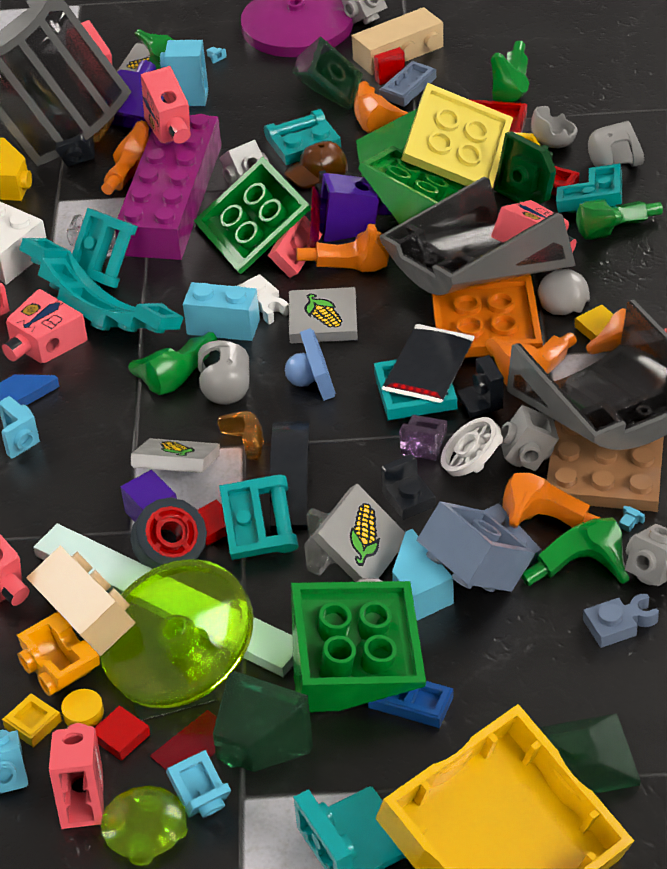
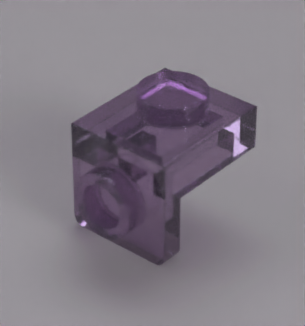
[400,415,447,461]

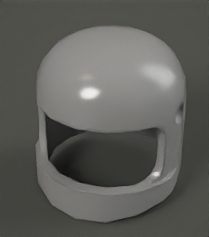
[588,121,644,167]
[198,340,249,405]

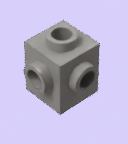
[341,0,388,25]
[219,140,269,185]
[501,405,559,471]
[625,524,667,586]

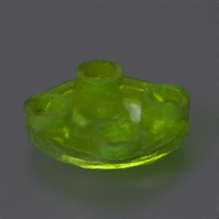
[101,786,188,865]

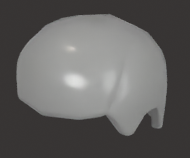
[530,106,578,148]
[537,269,590,315]

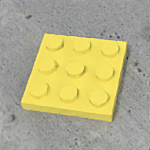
[401,83,513,188]

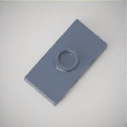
[379,61,436,107]

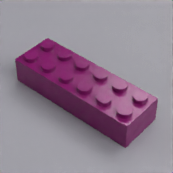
[115,114,221,260]

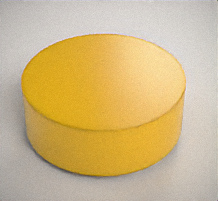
[61,689,104,727]

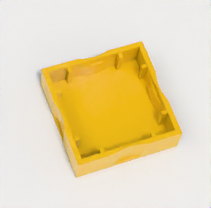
[375,704,634,869]

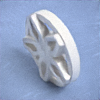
[441,417,503,477]

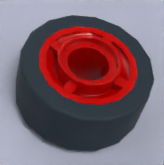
[130,497,207,575]

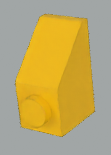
[0,138,32,201]

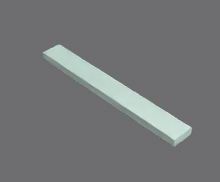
[33,523,293,677]

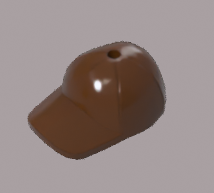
[284,141,348,189]

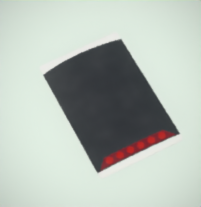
[382,324,475,403]

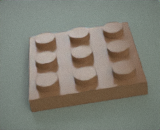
[547,417,664,512]

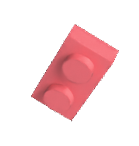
[268,215,323,278]

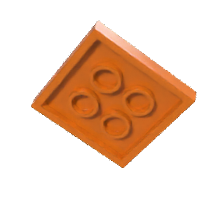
[431,276,543,358]

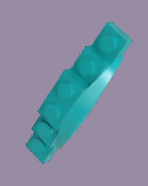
[19,238,184,333]

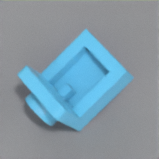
[0,396,40,458]
[0,730,28,794]
[166,750,231,818]

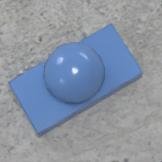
[285,328,336,401]

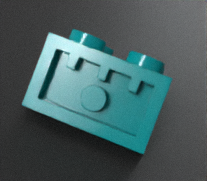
[293,786,405,869]

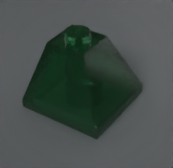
[292,36,363,110]
[213,670,313,772]
[538,713,641,794]

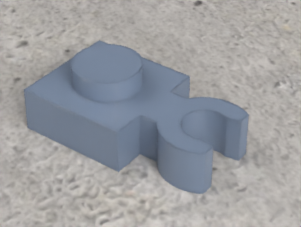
[583,594,659,648]

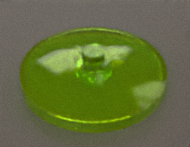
[100,559,254,708]

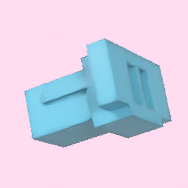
[206,47,227,63]
[619,506,645,532]

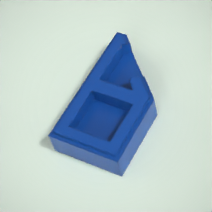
[0,374,60,405]
[368,681,454,728]

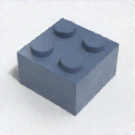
[416,501,535,592]

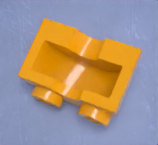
[17,612,100,696]

